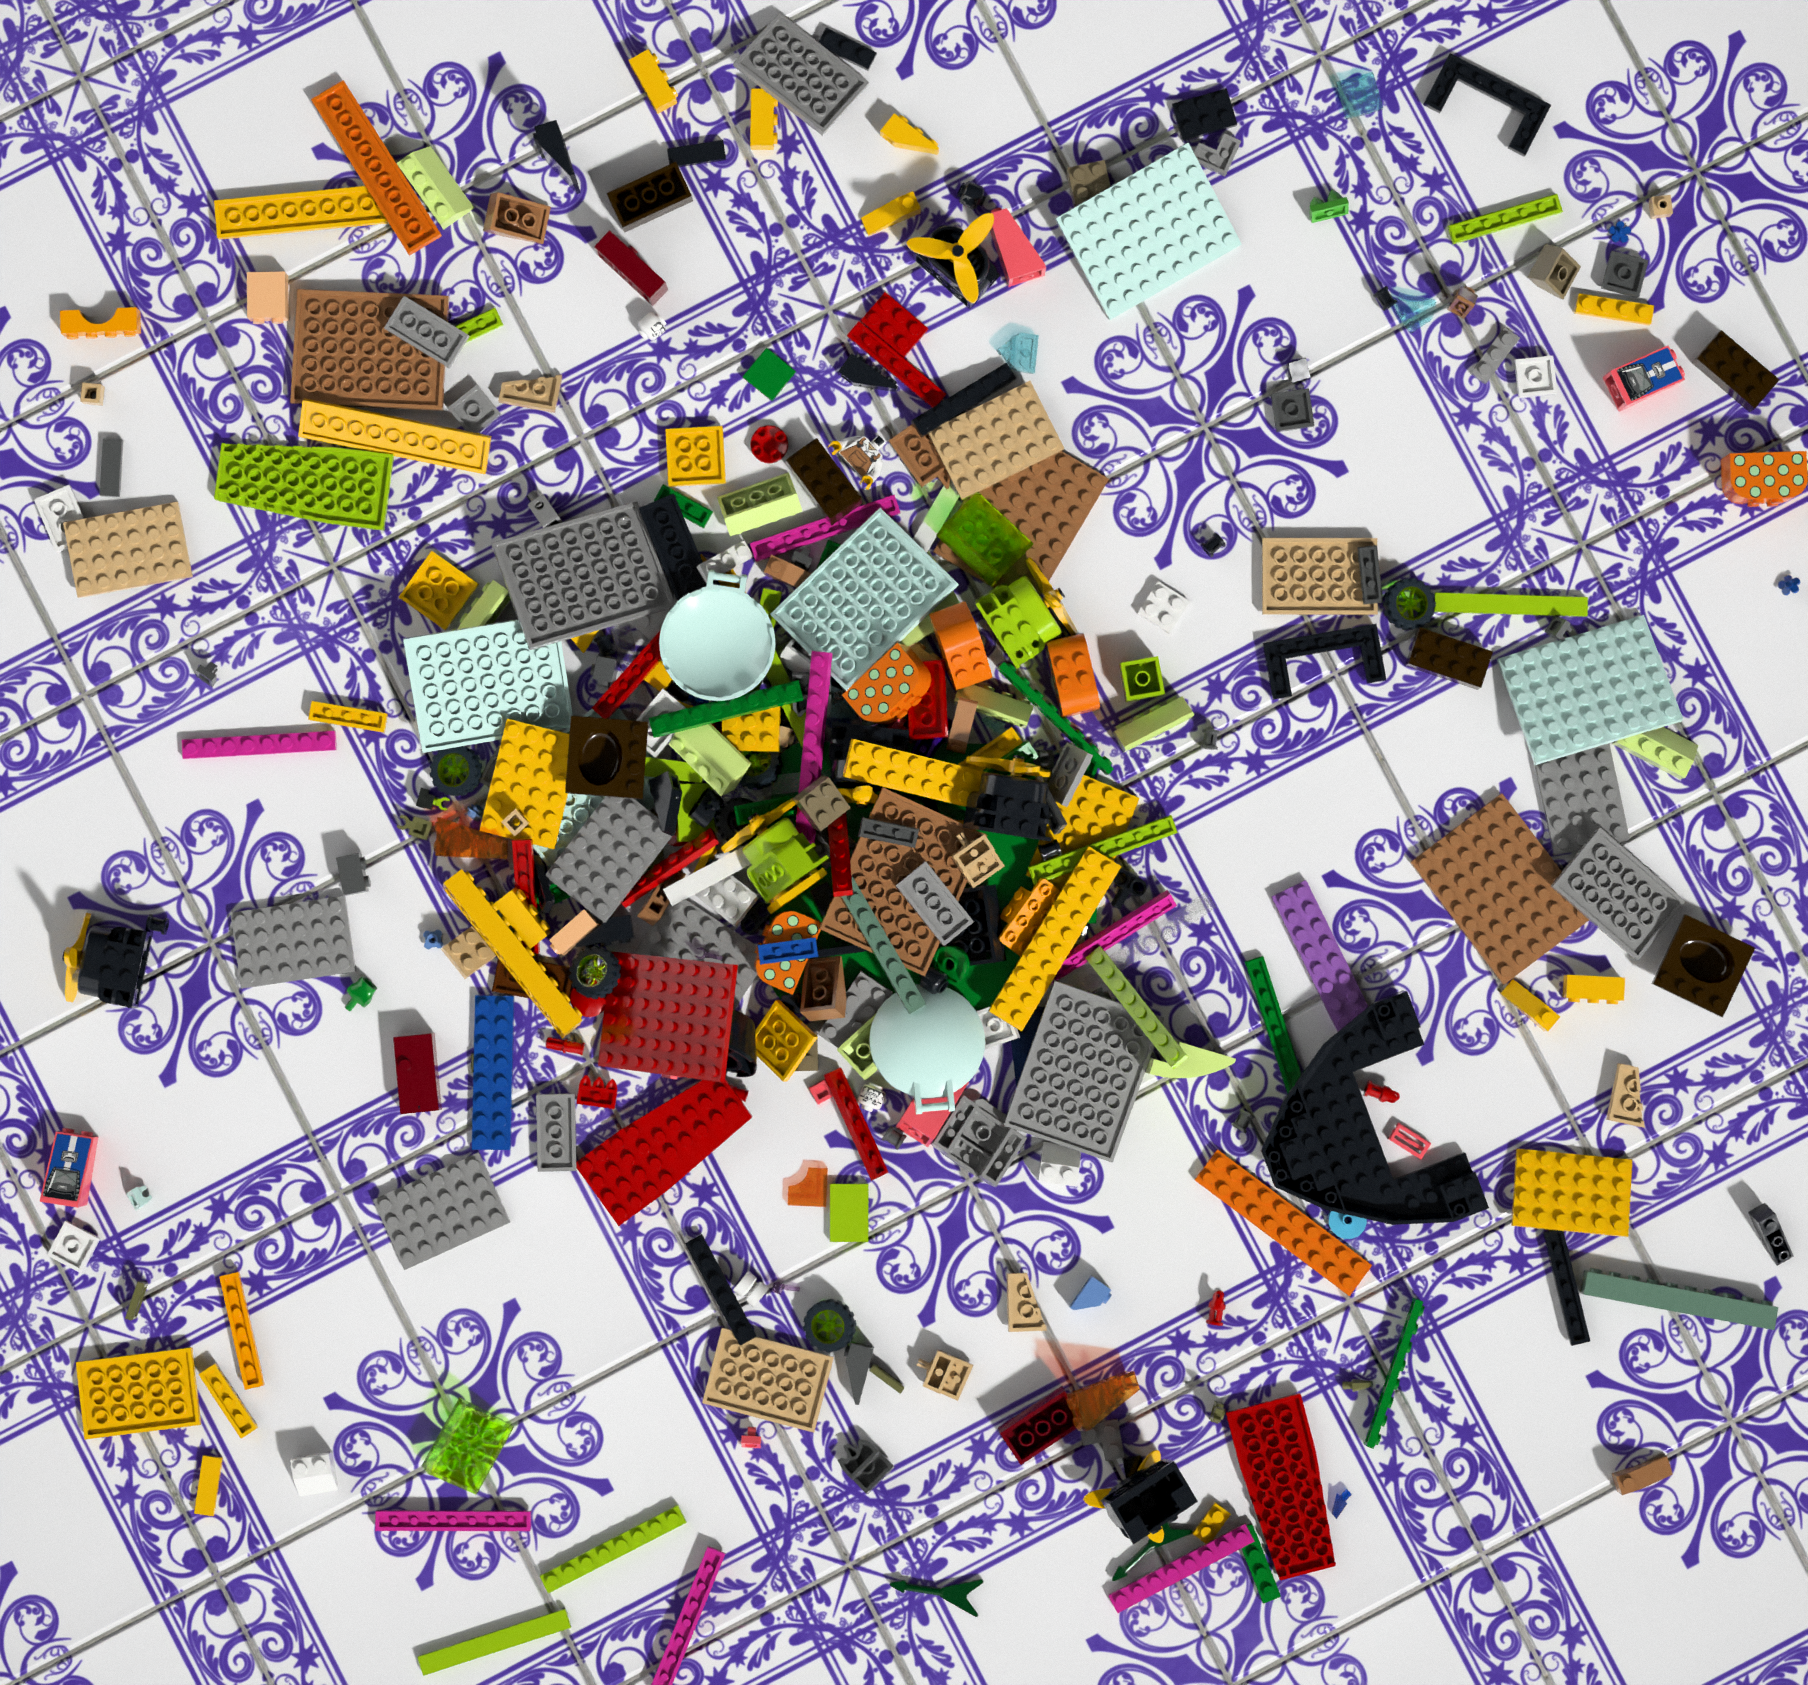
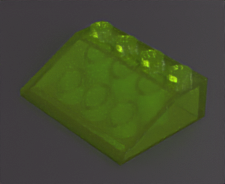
[936,492,1033,587]
[422,1398,514,1495]

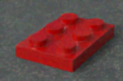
[860,292,928,358]

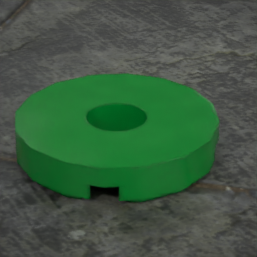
[932,945,970,984]

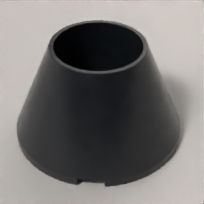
[726,1010,757,1077]

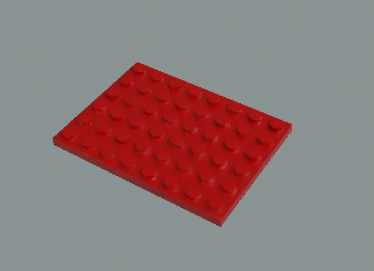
[598,951,738,1082]

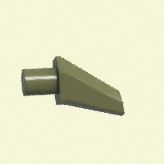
[1342,1379,1373,1392]

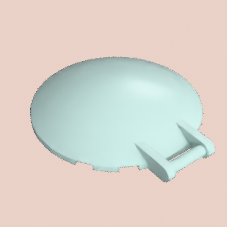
[659,569,775,701]
[869,984,985,1115]

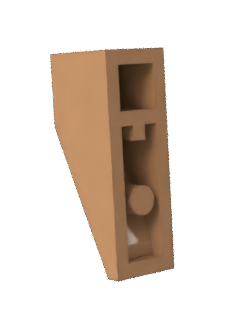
[1447,286,1478,319]
[764,555,812,589]
[946,697,978,754]
[637,871,686,926]
[1611,1456,1673,1495]

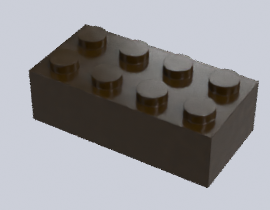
[607,162,693,233]
[1692,330,1780,412]
[786,438,863,526]
[1405,627,1493,690]

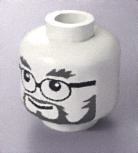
[638,312,666,341]
[858,1082,886,1112]

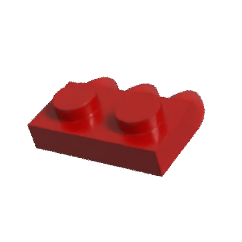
[576,1075,618,1109]

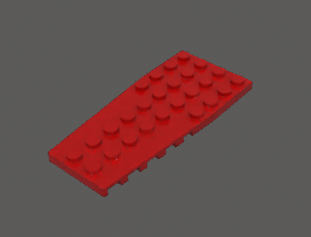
[576,1078,753,1226]
[1225,1393,1336,1580]

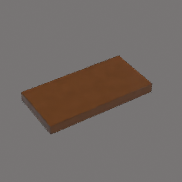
[492,959,572,998]

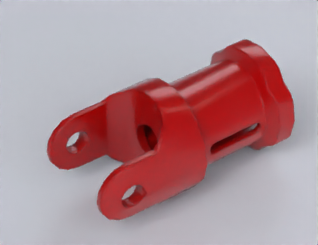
[1363,1080,1400,1103]
[1206,1290,1226,1326]

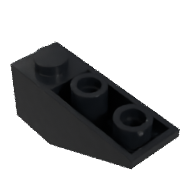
[838,353,898,392]
[649,771,682,836]
[576,915,635,950]
[1748,1203,1794,1266]

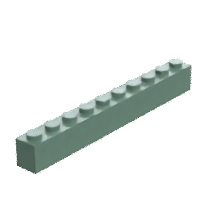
[1580,1268,1779,1330]

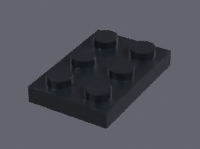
[1172,88,1237,142]

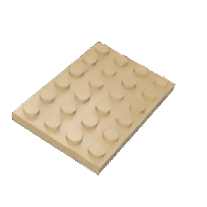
[928,381,1064,500]
[63,502,193,598]
[1262,538,1378,615]
[702,1327,834,1433]

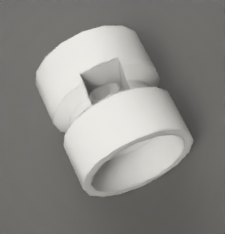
[733,1271,769,1307]

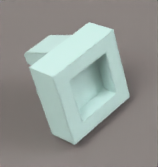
[126,1186,152,1211]

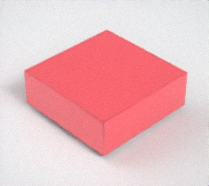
[809,1079,833,1104]

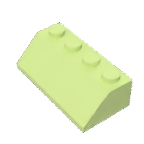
[397,146,474,230]
[717,472,802,536]
[453,580,511,630]
[953,684,1034,729]
[1113,696,1194,753]
[669,724,751,796]
[1612,727,1698,779]
[837,1014,877,1081]

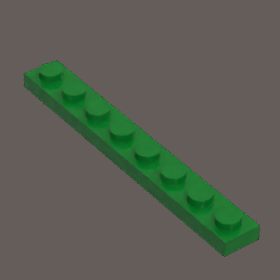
[996,662,1114,775]
[649,680,804,738]
[1364,1297,1425,1449]

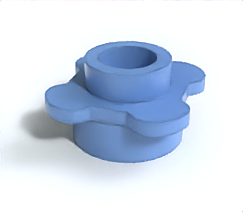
[467,804,484,822]
[423,930,443,950]

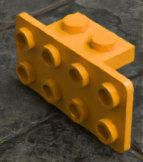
[998,878,1061,957]

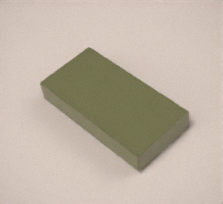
[125,1280,148,1321]
[869,1363,904,1394]

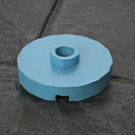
[1328,1211,1367,1239]

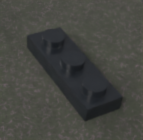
[819,28,877,71]
[534,855,555,913]

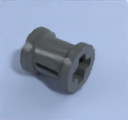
[1201,729,1220,750]
[1231,1108,1255,1133]
[881,1126,907,1150]

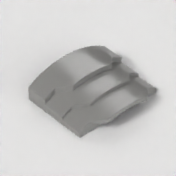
[931,1095,1027,1187]

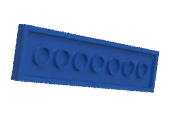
[472,995,514,1150]

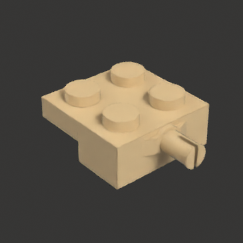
[951,832,1004,888]
[441,926,496,979]
[916,1349,973,1401]

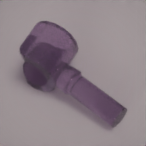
[695,947,723,961]
[772,1282,800,1295]

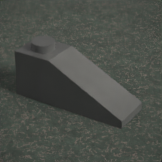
[844,1341,874,1405]

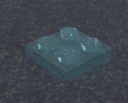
[1336,72,1383,120]

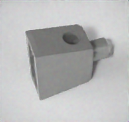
[527,490,563,528]

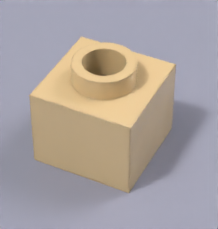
[1649,195,1673,219]
[80,383,105,406]
[780,726,795,749]
[502,808,530,836]

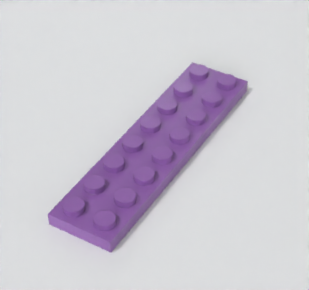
[1271,880,1368,1032]

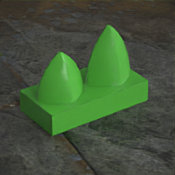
[1310,189,1349,223]

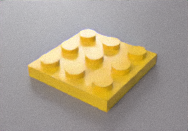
[665,426,726,487]
[399,551,479,631]
[722,706,781,752]
[767,868,827,914]
[755,1000,818,1082]

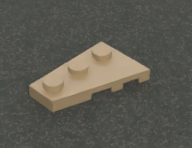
[498,375,563,413]
[1606,1063,1645,1128]
[1007,1273,1047,1332]

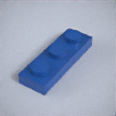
[757,937,818,965]

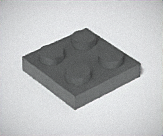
[1601,251,1649,298]
[1270,388,1315,432]

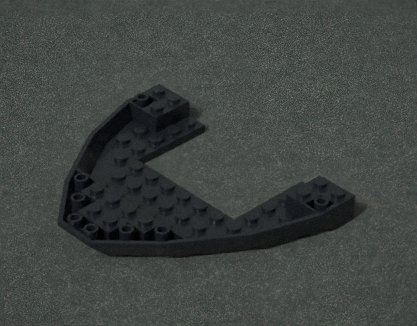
[1261,990,1489,1225]

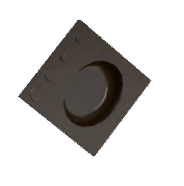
[565,716,648,799]
[1651,914,1755,1017]

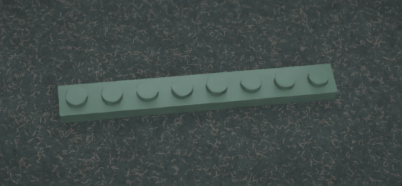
[831,877,926,1014]

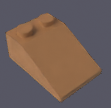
[483,192,551,244]
[800,956,847,1021]

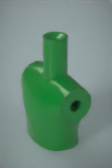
[345,976,377,1011]

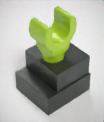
[416,788,450,811]

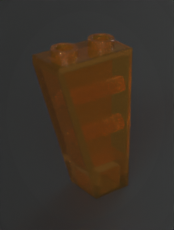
[434,817,508,859]
[1067,1371,1140,1431]

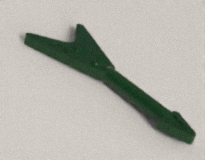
[1112,1522,1193,1581]
[890,1579,983,1617]

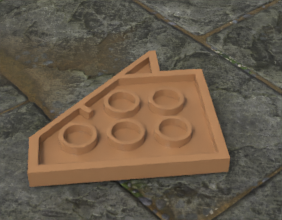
[889,413,962,490]

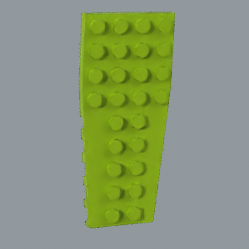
[214,443,394,531]

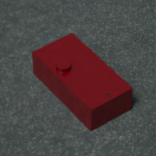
[594,230,668,306]
[393,1033,442,1114]
[998,1386,1086,1465]

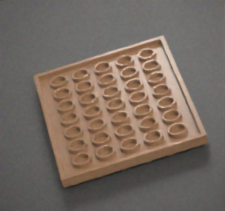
[290,289,450,411]
[933,451,1109,596]
[819,787,987,976]
[1410,793,1589,985]

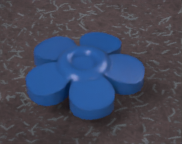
[1609,221,1631,243]
[1778,575,1801,595]

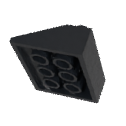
[533,120,581,194]
[942,885,1006,969]

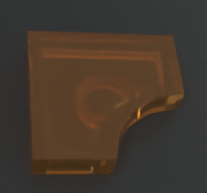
[788,1167,828,1207]

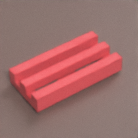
[1388,1123,1431,1160]

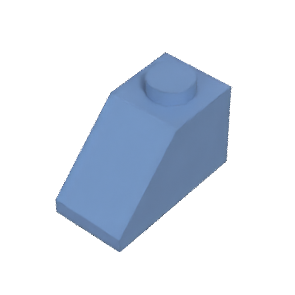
[1069,1275,1112,1310]

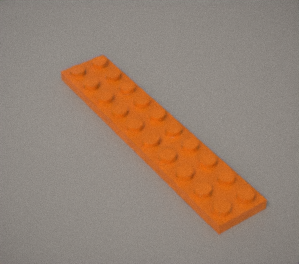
[311,80,442,256]
[1194,1149,1372,1296]

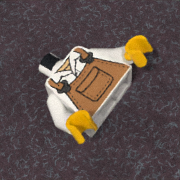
[828,435,886,490]

